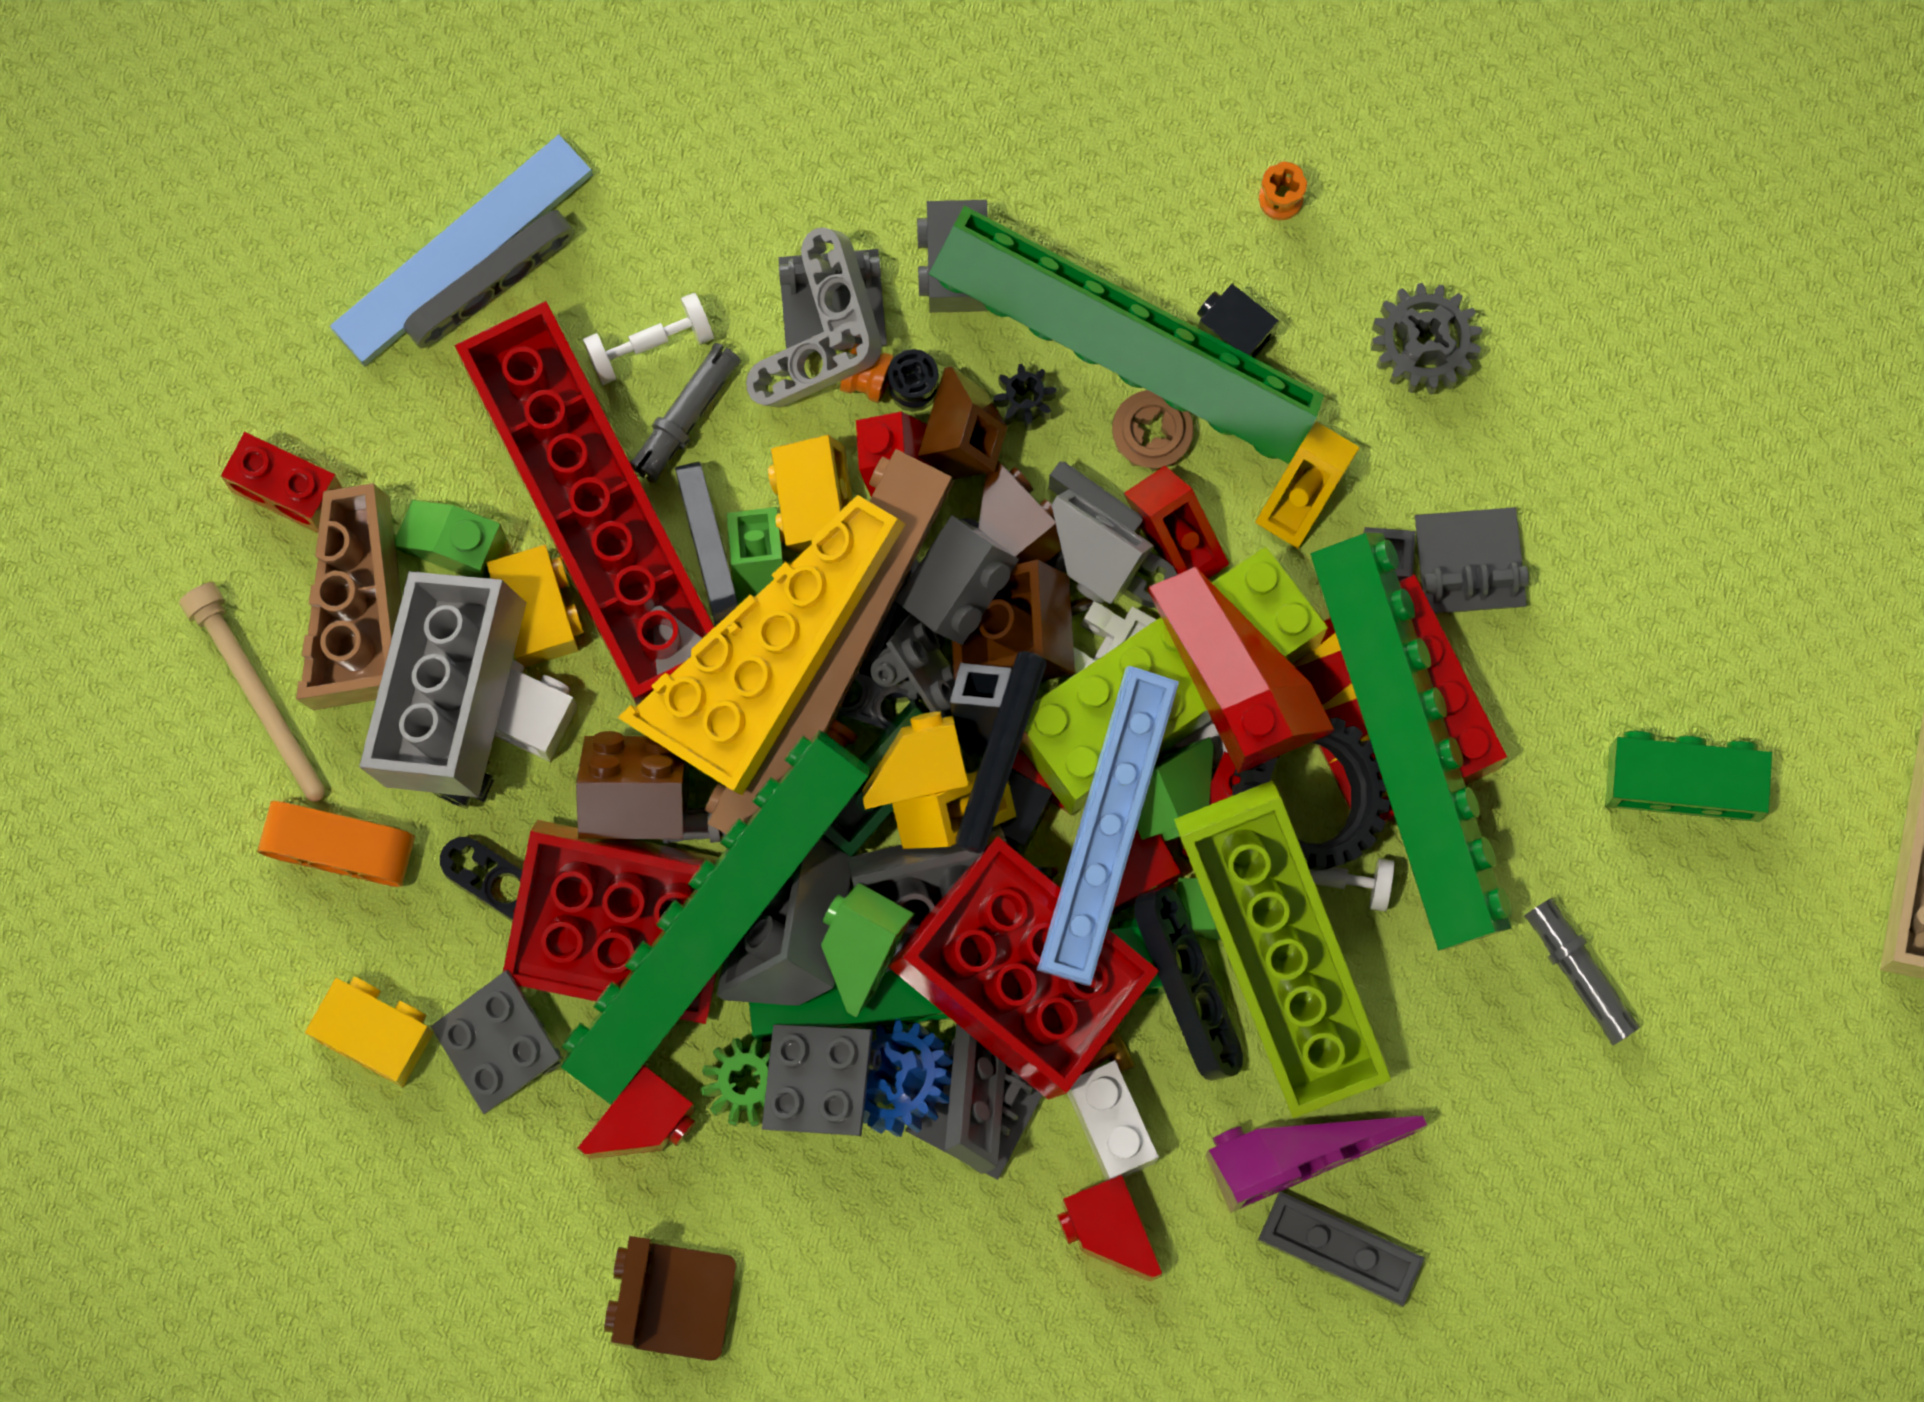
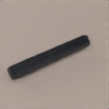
[955,651,1047,854]

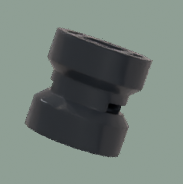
[888,349,939,412]

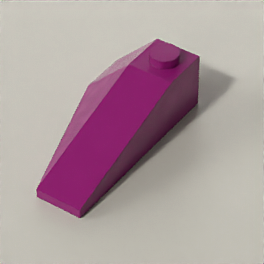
[1205,1115,1427,1213]

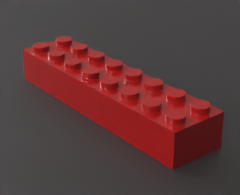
[454,301,714,706]

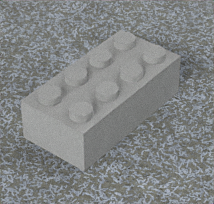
[359,571,526,798]

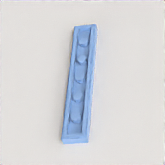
[330,134,593,367]
[1037,666,1179,986]

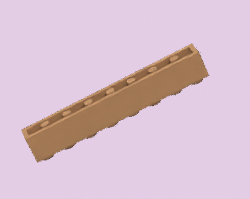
[705,449,954,833]

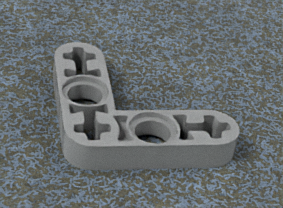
[746,227,882,408]

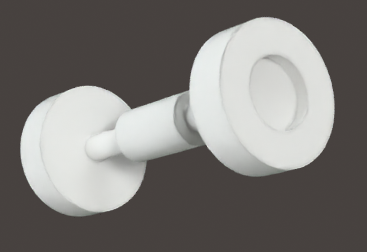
[583,292,714,386]
[1310,858,1394,912]

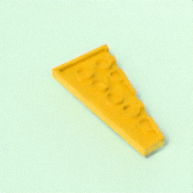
[617,495,906,795]

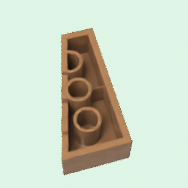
[296,483,402,711]

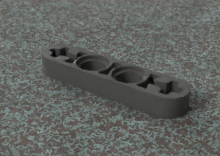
[403,210,575,349]

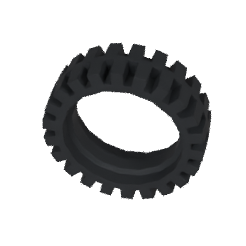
[1232,717,1390,871]

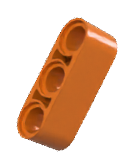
[257,801,415,887]

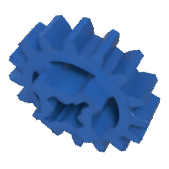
[863,1020,953,1137]

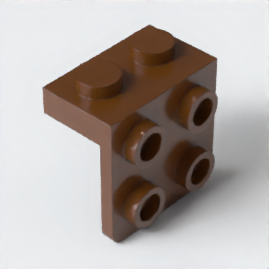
[604,1236,736,1361]

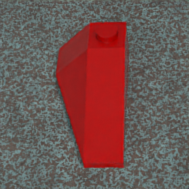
[1148,567,1334,774]

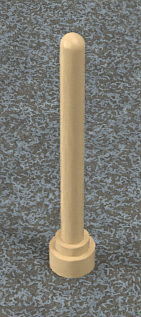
[179,582,325,802]

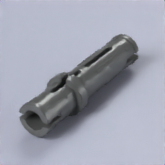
[630,343,741,483]
[1524,897,1641,1046]

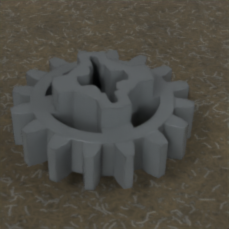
[1370,283,1482,395]

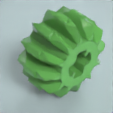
[701,1038,770,1127]

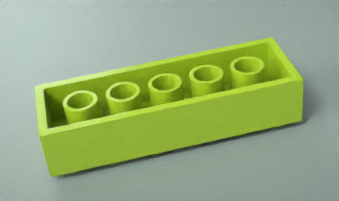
[1020,546,1328,816]
[1174,780,1391,1119]

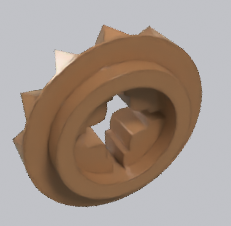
[1112,390,1193,471]

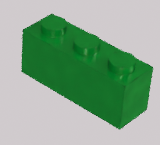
[1605,731,1772,822]

